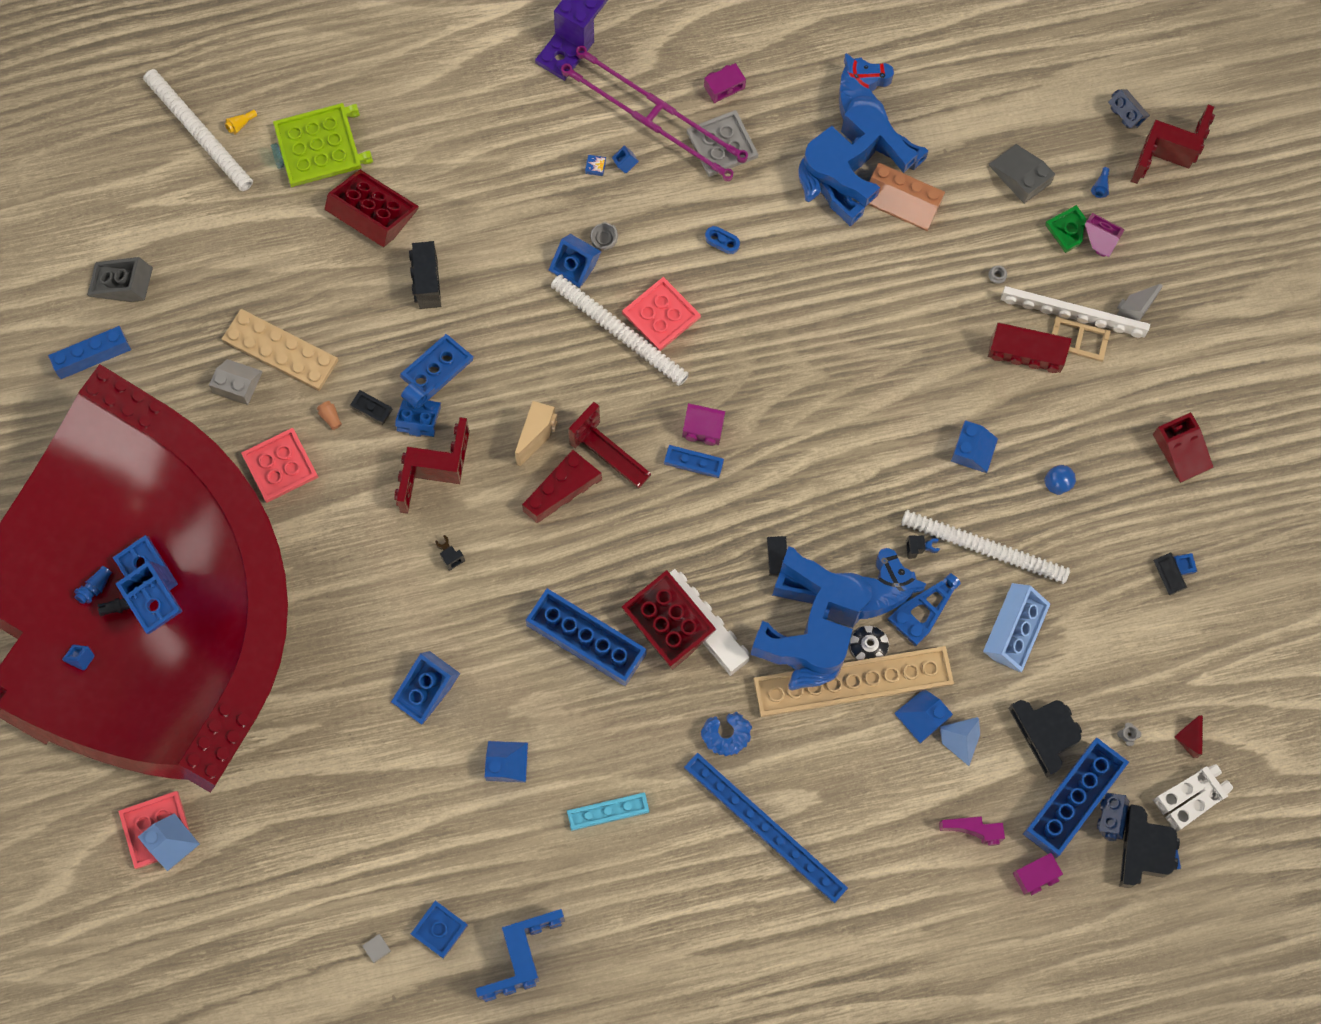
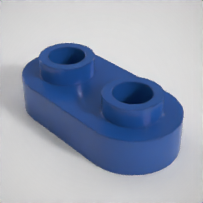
[705,226,740,254]

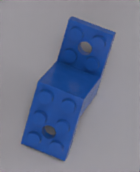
[113,535,182,634]
[476,909,565,1002]

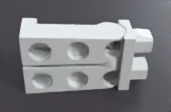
[1153,764,1233,832]

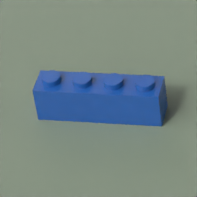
[48,326,131,379]

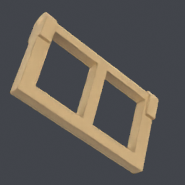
[1052,316,1110,362]

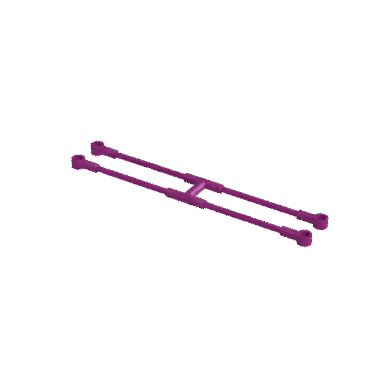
[561,46,748,181]

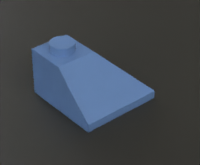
[138,813,200,871]

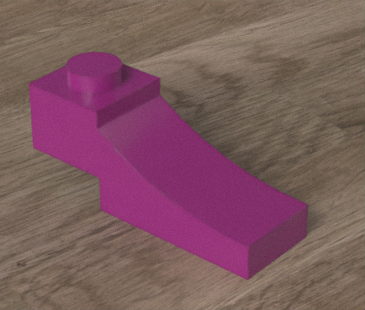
[939,816,1005,846]

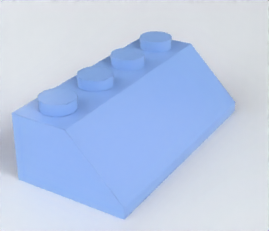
[983,583,1050,672]

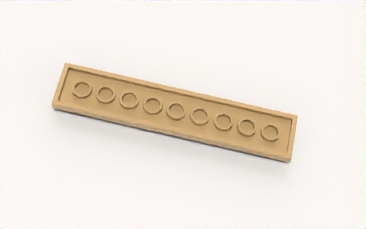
[753,646,954,718]

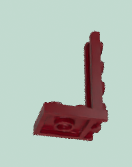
[568,402,651,489]

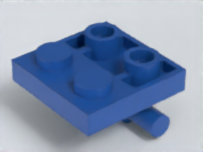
[395,399,441,437]

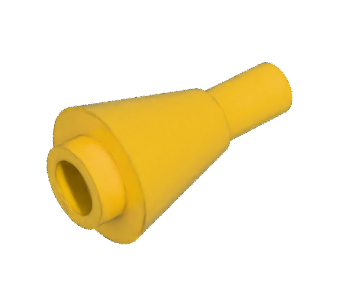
[225,109,257,135]

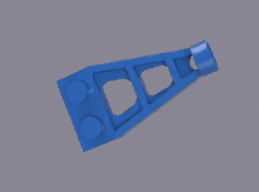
[888,573,961,646]

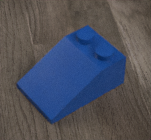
[391,651,460,725]

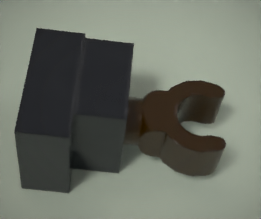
[435,535,465,571]

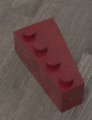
[522,450,602,523]

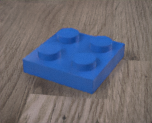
[411,900,468,959]

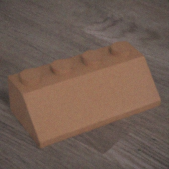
[868,163,945,231]

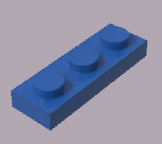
[664,445,724,478]

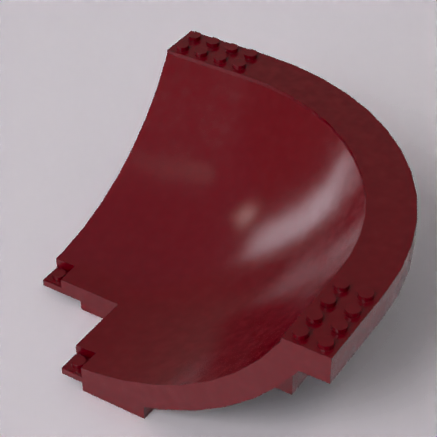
[0,364,288,793]

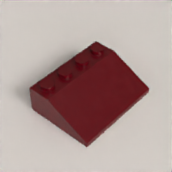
[324,169,419,248]
[621,570,717,670]

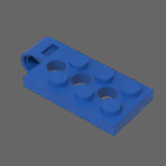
[400,334,474,409]

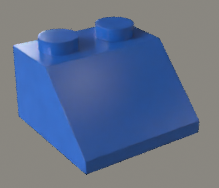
[549,234,602,288]
[951,420,998,473]

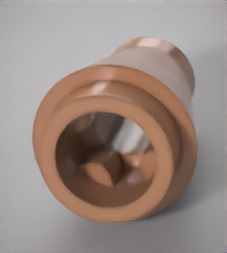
[317,401,342,430]

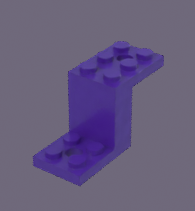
[535,0,608,81]

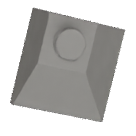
[1117,284,1163,321]

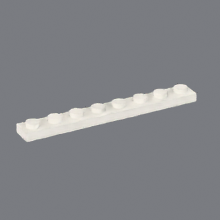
[1001,286,1150,338]

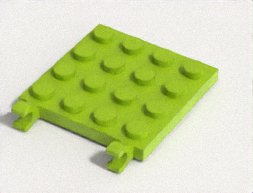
[273,103,373,187]

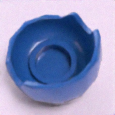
[1044,465,1076,495]

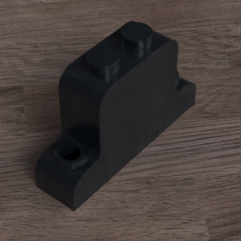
[1008,700,1082,778]
[1119,804,1180,888]

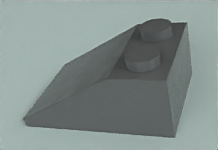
[989,144,1055,204]
[87,257,153,302]

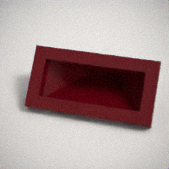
[1174,715,1203,758]

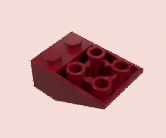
[1153,412,1214,483]

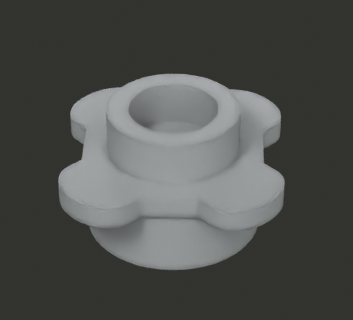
[1117,723,1141,746]

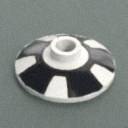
[850,626,889,660]

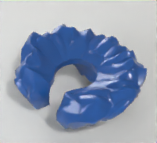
[701,712,752,756]

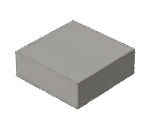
[362,934,391,963]

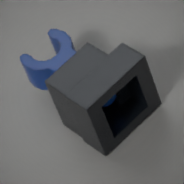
[906,535,940,559]

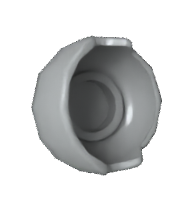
[590,222,618,250]

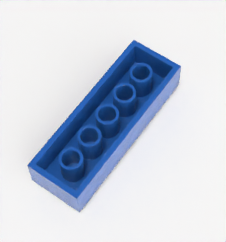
[526,588,647,687]
[1023,737,1129,859]

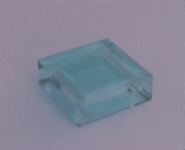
[271,143,284,169]

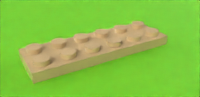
[222,309,339,391]

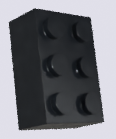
[409,241,442,309]

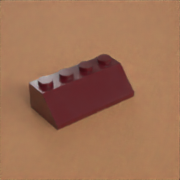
[987,322,1072,373]

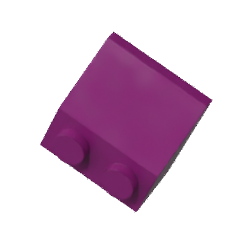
[682,403,726,446]

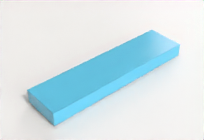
[567,792,649,831]

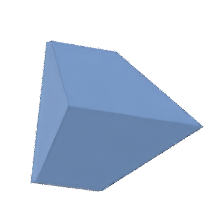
[940,717,980,766]

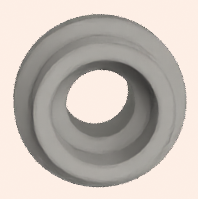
[989,266,1007,284]

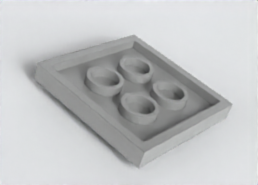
[687,110,758,177]

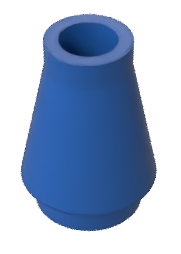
[84,566,112,596]

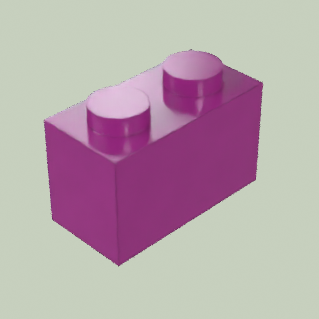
[704,63,746,103]
[1013,853,1063,896]

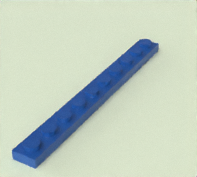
[684,753,848,904]

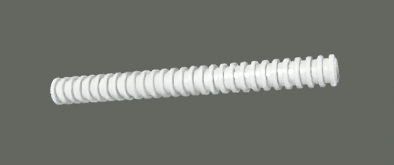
[143,69,253,191]
[551,275,689,386]
[901,510,1070,584]

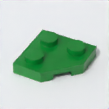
[1045,205,1087,253]

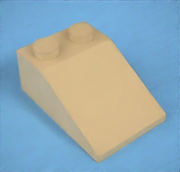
[515,401,558,466]

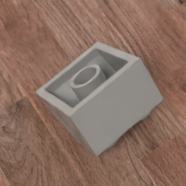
[209,359,262,405]

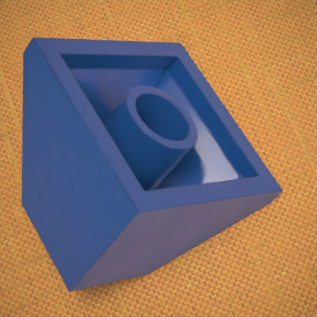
[894,690,953,744]
[485,741,528,783]

